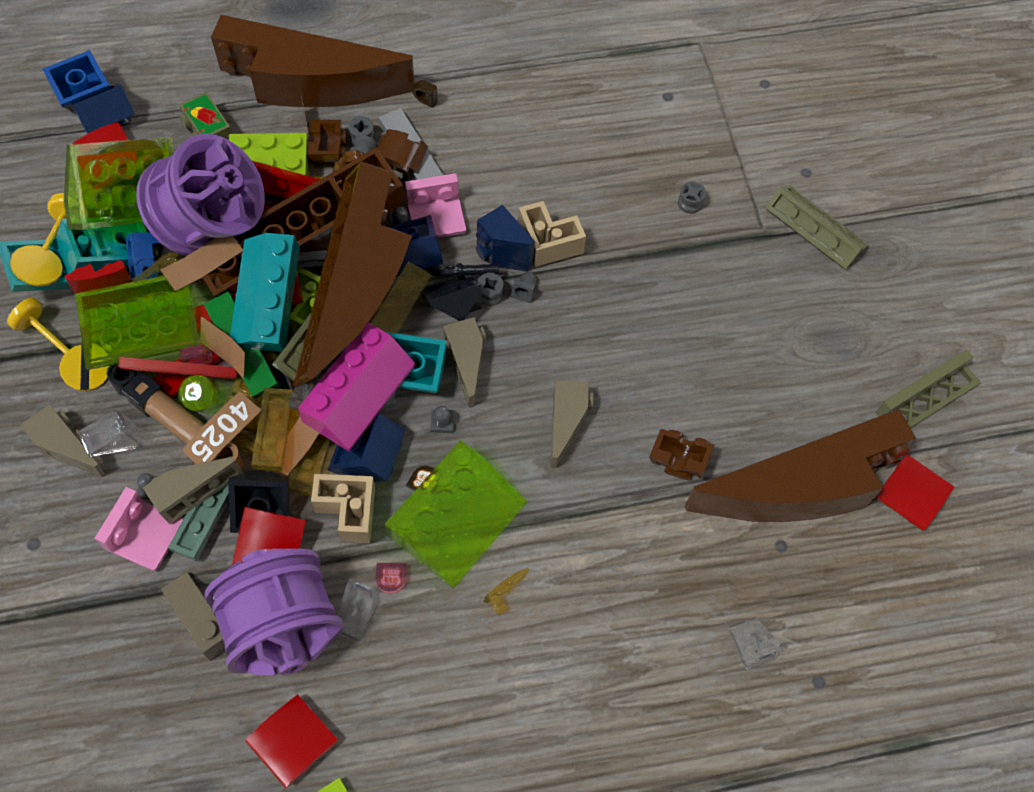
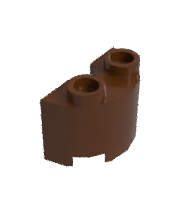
[308,120,347,163]
[377,129,428,174]
[649,429,714,480]

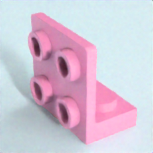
[405,173,466,238]
[94,487,183,572]

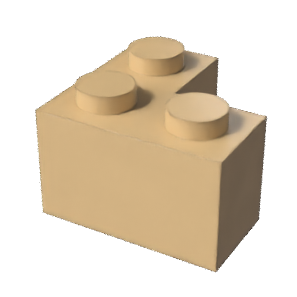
[518,201,586,267]
[311,474,375,543]

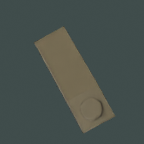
[443,317,486,408]
[551,380,593,468]
[143,457,244,524]
[161,572,225,661]

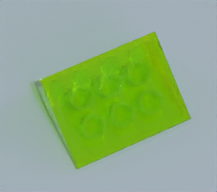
[64,137,174,230]
[75,276,200,370]
[385,440,527,589]

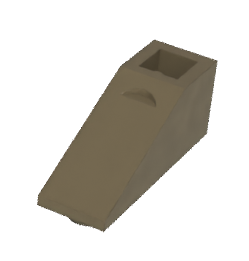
[20,404,106,477]

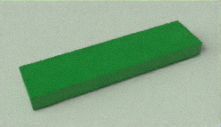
[204,292,279,399]

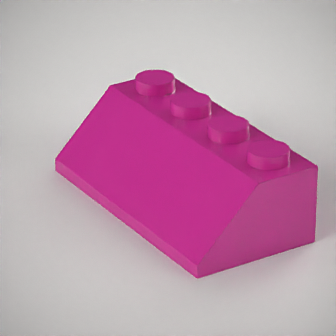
[298,322,415,451]

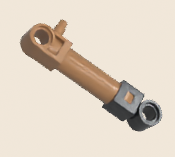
[106,360,243,469]

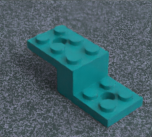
[0,217,157,292]

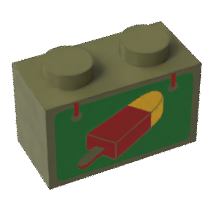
[179,92,232,140]

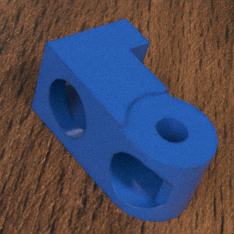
[125,232,160,286]

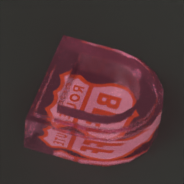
[179,344,213,364]
[376,562,407,594]

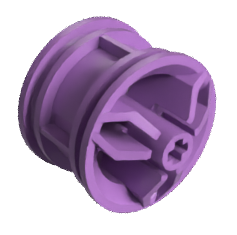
[136,134,265,256]
[205,549,344,676]

